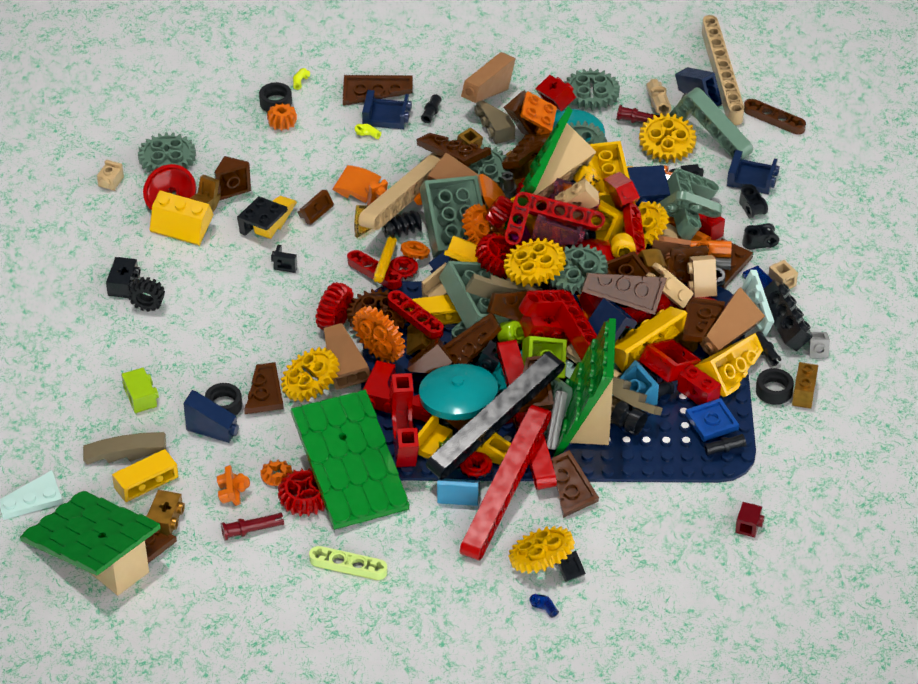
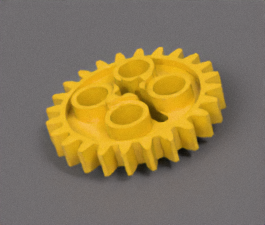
[639,113,697,163]
[621,201,669,247]
[504,238,566,287]
[280,347,340,403]
[508,526,575,574]

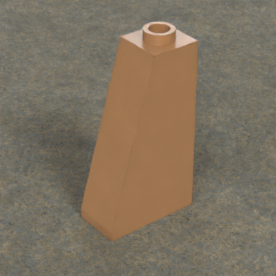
[461,52,516,103]
[428,153,488,209]
[700,287,765,356]
[324,323,371,390]

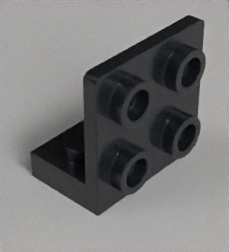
[237,196,288,236]

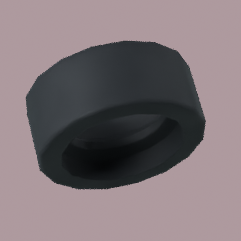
[259,82,292,112]
[756,368,794,405]
[205,383,242,415]

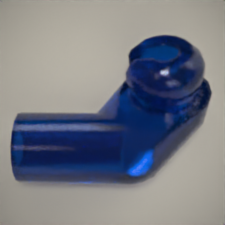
[529,594,559,618]

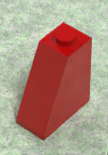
[603,172,640,211]

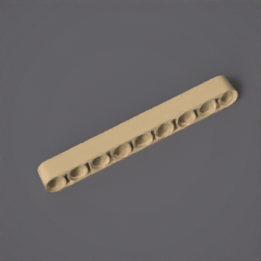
[702,15,744,125]
[359,153,442,230]

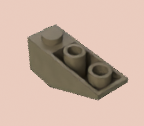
[474,100,515,144]

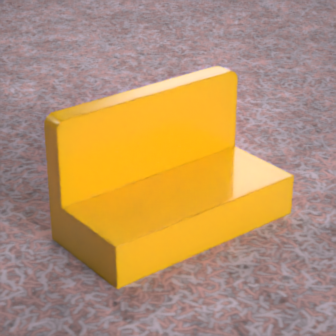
[444,235,478,262]
[418,415,453,459]

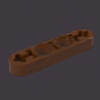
[744,99,806,134]

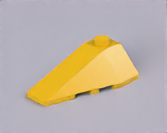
[695,333,763,397]

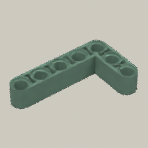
[669,88,753,159]
[667,168,719,240]

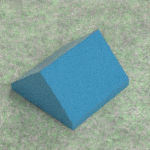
[620,360,659,411]
[437,478,480,506]

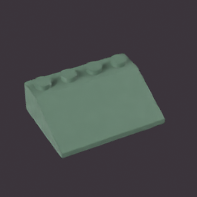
[419,175,483,257]
[439,261,516,329]

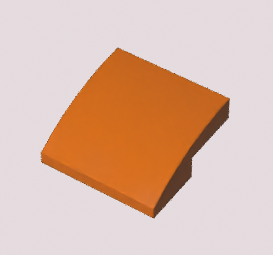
[332,165,381,204]
[479,174,506,209]

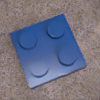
[685,398,739,442]

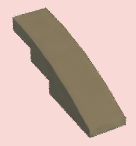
[466,273,543,299]
[612,377,663,415]
[83,432,166,465]

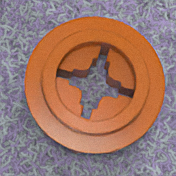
[400,241,430,260]
[260,459,293,486]

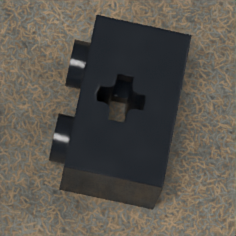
[106,257,141,298]

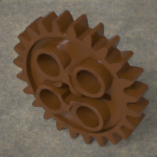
[347,288,409,332]

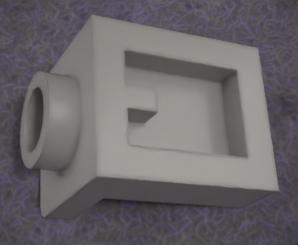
[808,332,830,358]

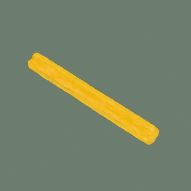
[373,236,397,283]

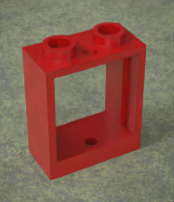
[639,339,701,382]

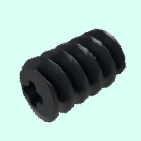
[382,210,422,238]

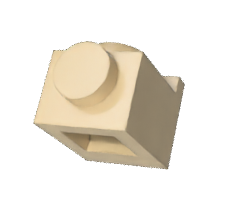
[97,160,124,191]
[768,260,798,289]

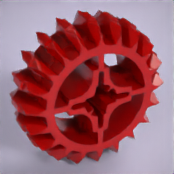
[475,233,516,279]
[315,282,354,331]
[278,467,325,517]

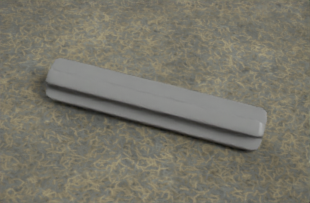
[546,390,567,450]

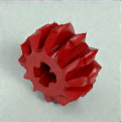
[485,195,513,228]

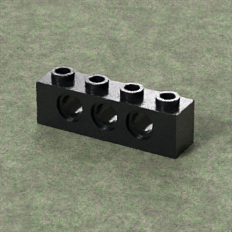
[763,280,813,351]

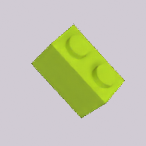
[121,367,159,413]

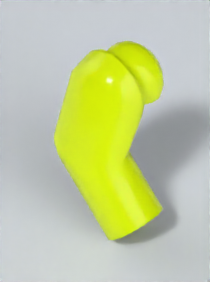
[293,68,310,90]
[355,124,381,139]

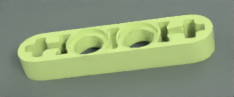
[309,546,387,580]

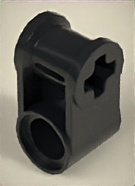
[739,184,768,218]
[742,223,780,250]

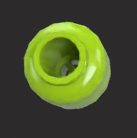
[497,321,525,345]

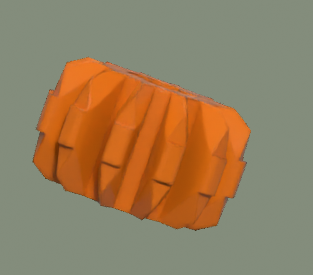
[267,102,297,131]

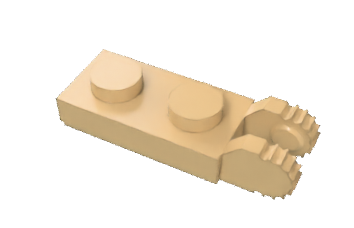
[646,262,694,309]

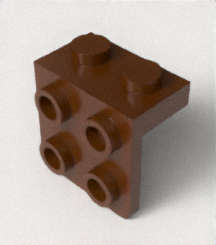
[670,246,708,283]

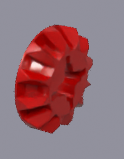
[389,256,418,280]
[460,452,492,479]

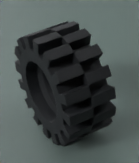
[128,277,165,312]

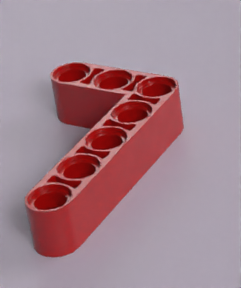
[504,192,605,248]
[519,290,597,360]

